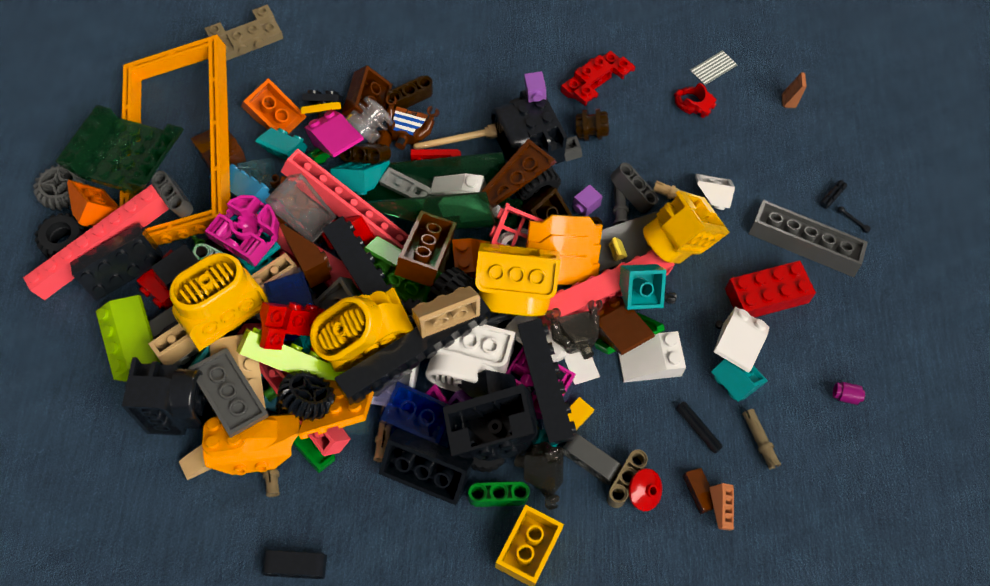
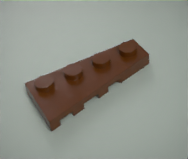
[478,139,557,208]

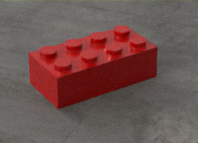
[725,260,816,318]

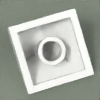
[695,174,735,210]

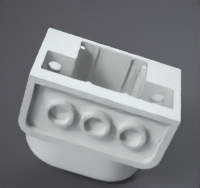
[425,324,516,392]

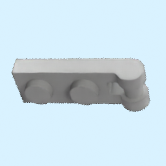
[379,167,432,206]

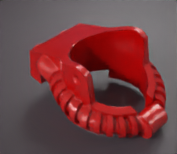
[674,83,717,118]

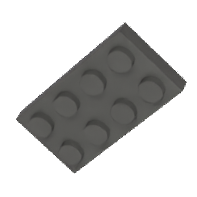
[188,348,269,438]

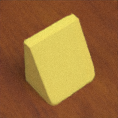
[609,237,627,261]

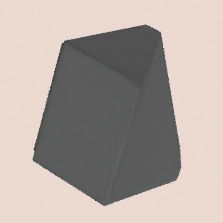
[564,136,583,161]

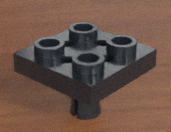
[302,90,343,119]

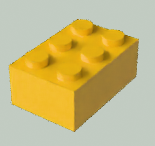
[495,504,564,586]

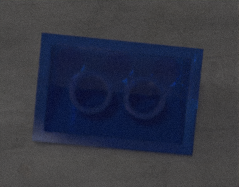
[378,381,449,444]

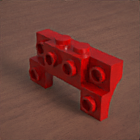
[561,51,635,106]
[260,302,326,352]

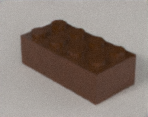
[394,210,457,287]

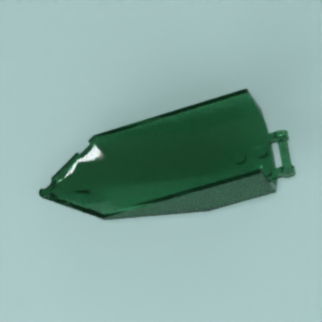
[355,152,524,230]

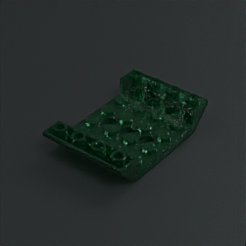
[56,105,184,195]

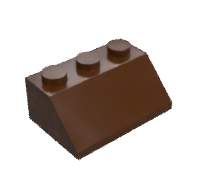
[341,65,393,127]

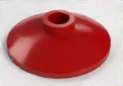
[629,468,662,511]

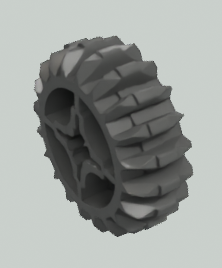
[33,163,86,211]

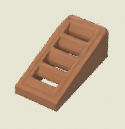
[782,73,807,108]
[709,483,734,531]

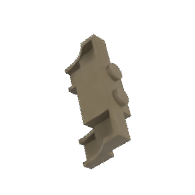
[204,4,283,61]

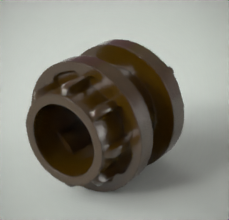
[576,109,609,141]

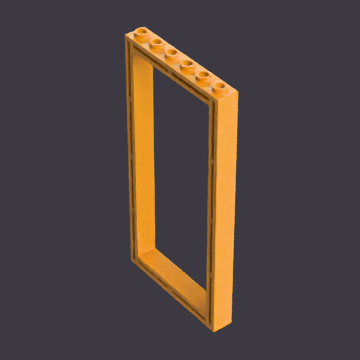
[119,34,231,245]

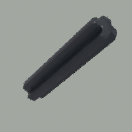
[676,401,723,453]

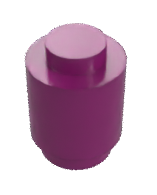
[833,382,865,405]

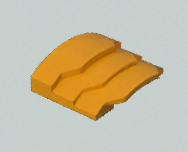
[526,214,603,285]

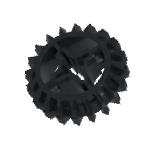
[277,370,335,421]

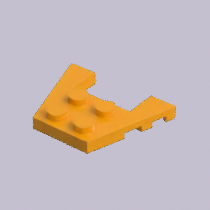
[298,379,374,439]

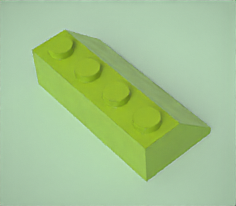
[96,295,160,382]

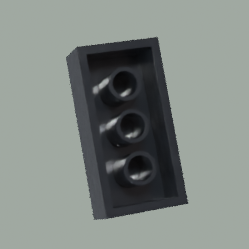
[70,223,164,301]
[379,428,474,505]

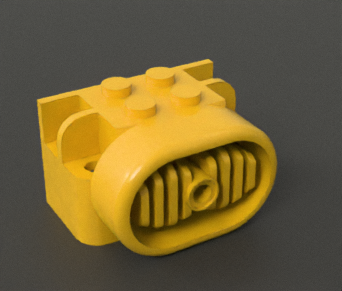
[643,190,730,264]
[475,243,561,317]
[169,253,269,351]
[310,288,414,372]

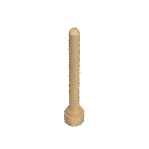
[413,124,497,149]

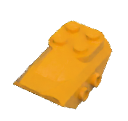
[202,414,299,475]

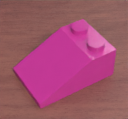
[304,110,364,158]

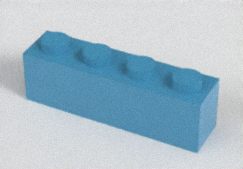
[209,164,273,214]

